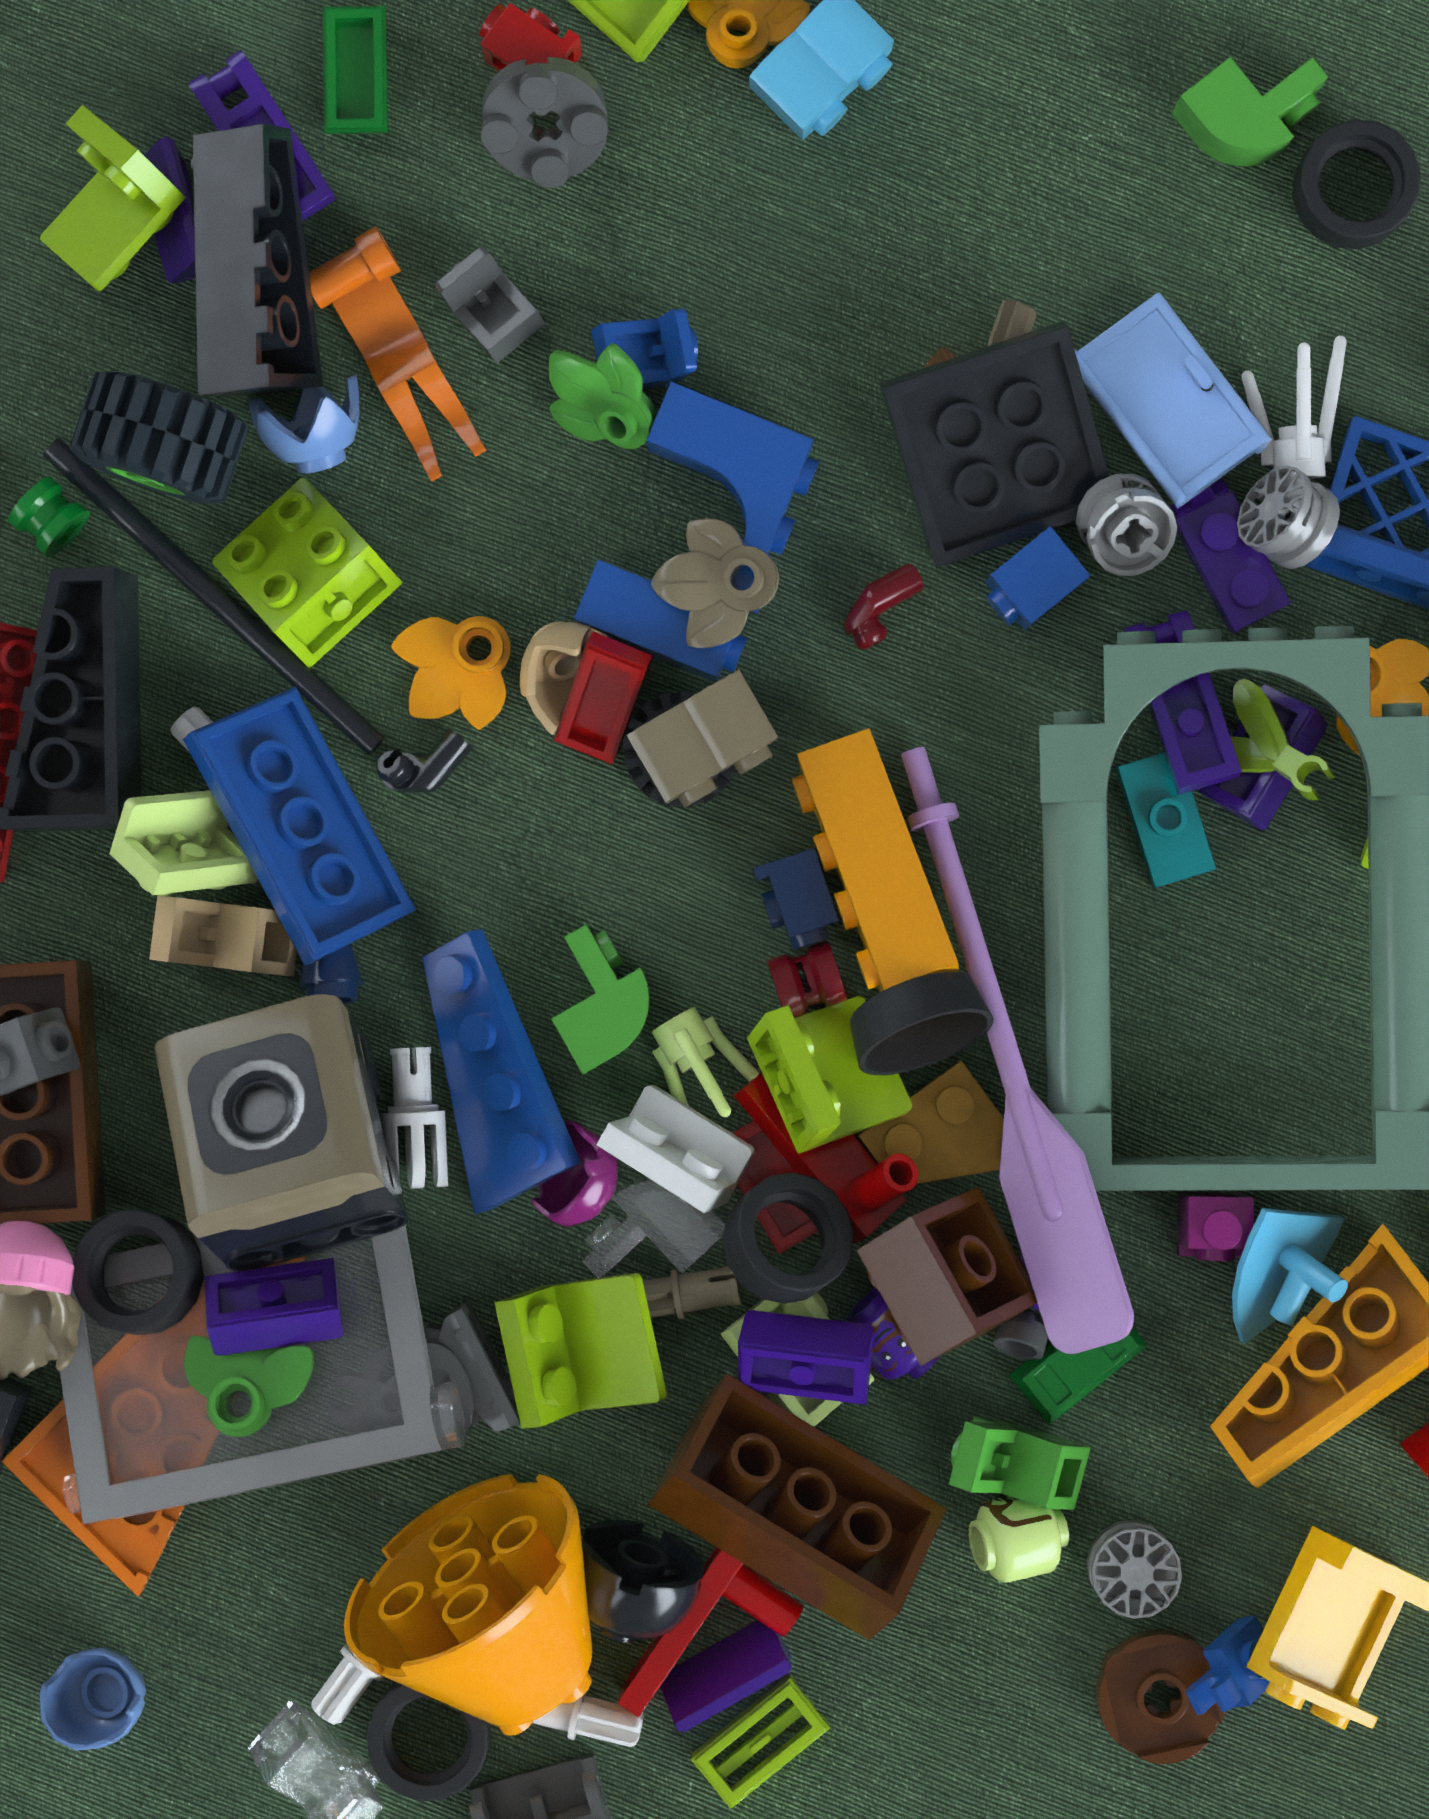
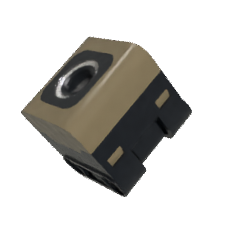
[154,994,408,1271]

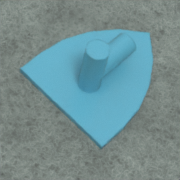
[1232,1208,1348,1344]

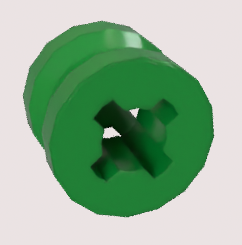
[8,476,90,558]

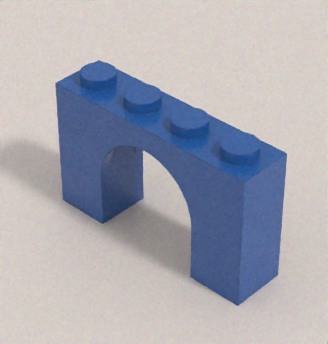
[574,382,820,682]

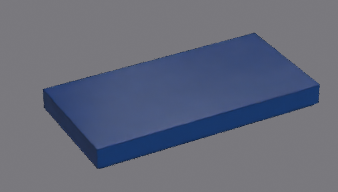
[183,686,416,966]

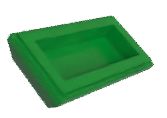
[323,6,388,134]
[1009,1327,1148,1425]

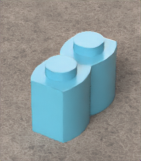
[749,0,894,141]

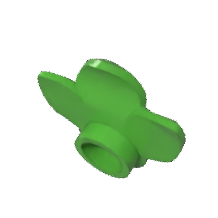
[548,343,656,450]
[184,1336,314,1437]

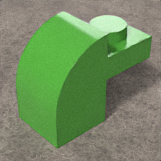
[1171,56,1328,166]
[551,924,650,1074]
[948,1416,1091,1510]

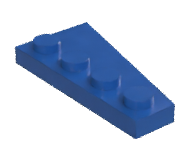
[422,929,581,1215]

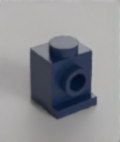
[752,848,839,950]

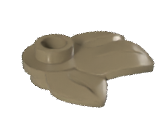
[651,518,779,649]

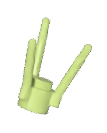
[651,1007,759,1117]

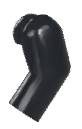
[376,728,473,793]

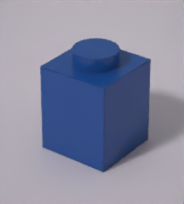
[985,526,1091,631]

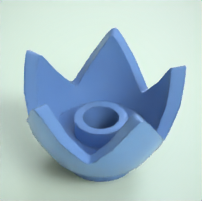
[249,374,360,473]

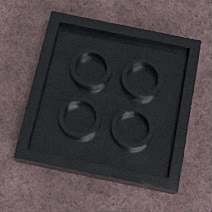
[879,321,1109,568]

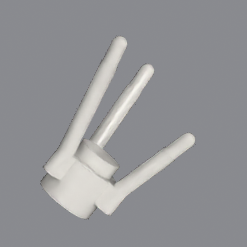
[1241,335,1347,479]

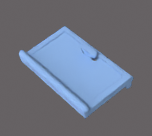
[1075,293,1272,509]

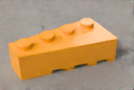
[791,728,959,993]
[1210,1224,1429,1489]

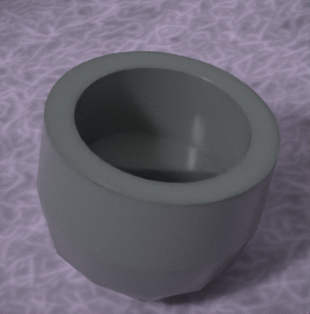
[993,1308,1048,1360]

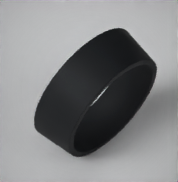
[850,972,994,1075]

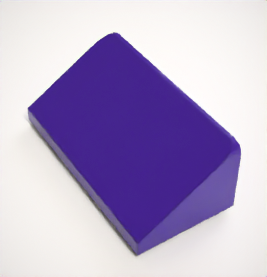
[144,136,196,284]
[1198,684,1328,831]
[204,1257,343,1356]
[738,1310,873,1405]
[660,1620,792,1733]

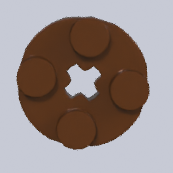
[1096,1629,1226,1764]

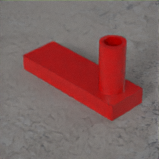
[733,1072,919,1244]
[617,1547,804,1718]

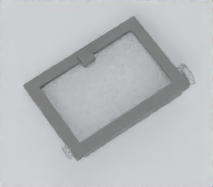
[60,1225,466,1524]

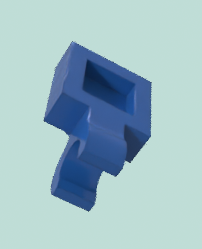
[1185,1615,1269,1715]

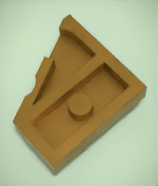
[857,1060,1004,1184]

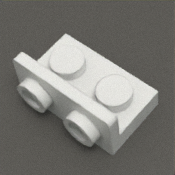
[596,1085,755,1213]

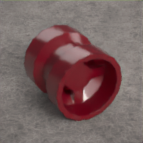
[767,941,847,1017]

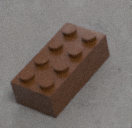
[0,960,106,1224]
[648,1373,947,1640]

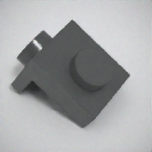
[435,246,545,364]
[0,1007,80,1096]

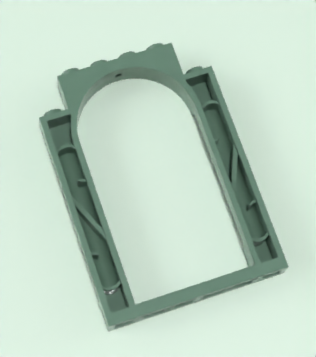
[1039,626,1429,1191]

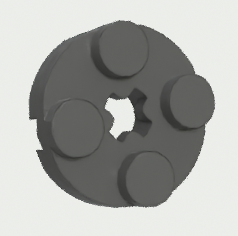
[481,57,608,188]

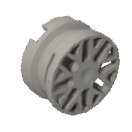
[1237,465,1340,569]
[1076,474,1177,576]
[1086,1520,1182,1619]

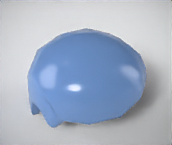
[40,1646,146,1751]

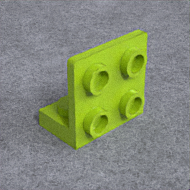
[40,105,186,291]
[212,478,402,668]
[747,996,912,1154]
[494,1273,667,1429]

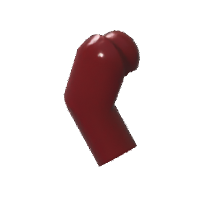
[844,563,924,650]

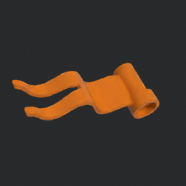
[309,226,487,482]

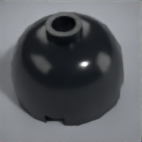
[581,1519,704,1642]

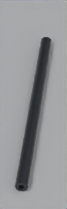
[43,438,385,756]

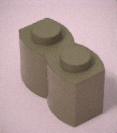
[626,670,778,808]

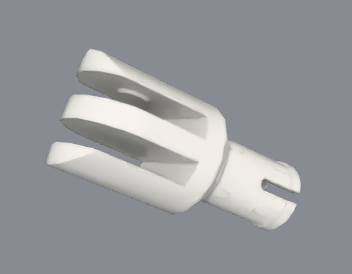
[381,1047,448,1189]

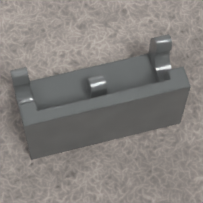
[469,1752,612,1819]

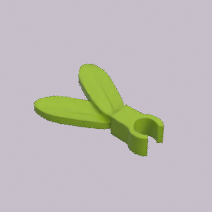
[1230,679,1335,800]

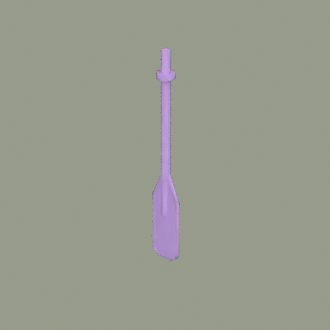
[901,747,1134,1354]

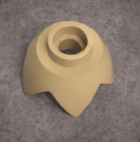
[520,621,609,735]

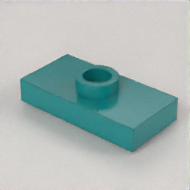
[1115,752,1216,889]

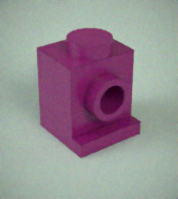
[1177,1192,1254,1261]

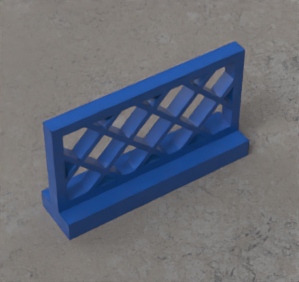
[1305,415,1429,609]

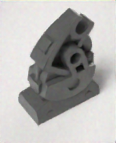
[329,1298,520,1439]

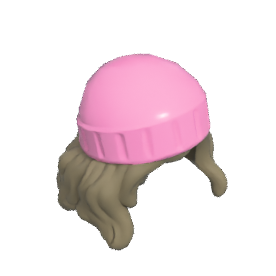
[0,1221,82,1380]

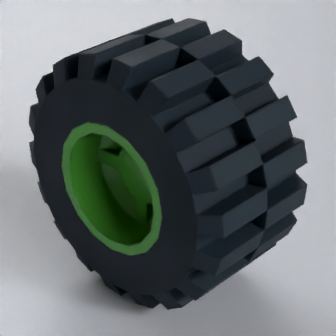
[69,371,249,504]

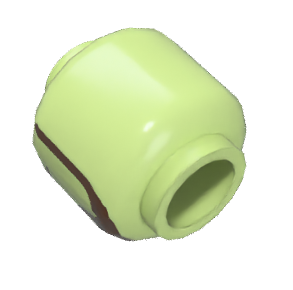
[968,1496,1069,1583]

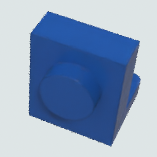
[591,308,698,389]

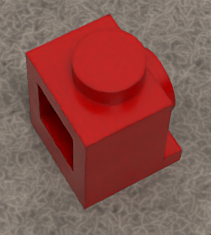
[479,2,582,72]

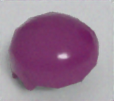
[531,1120,618,1227]

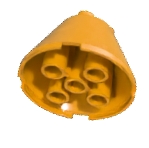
[344,1474,593,1736]

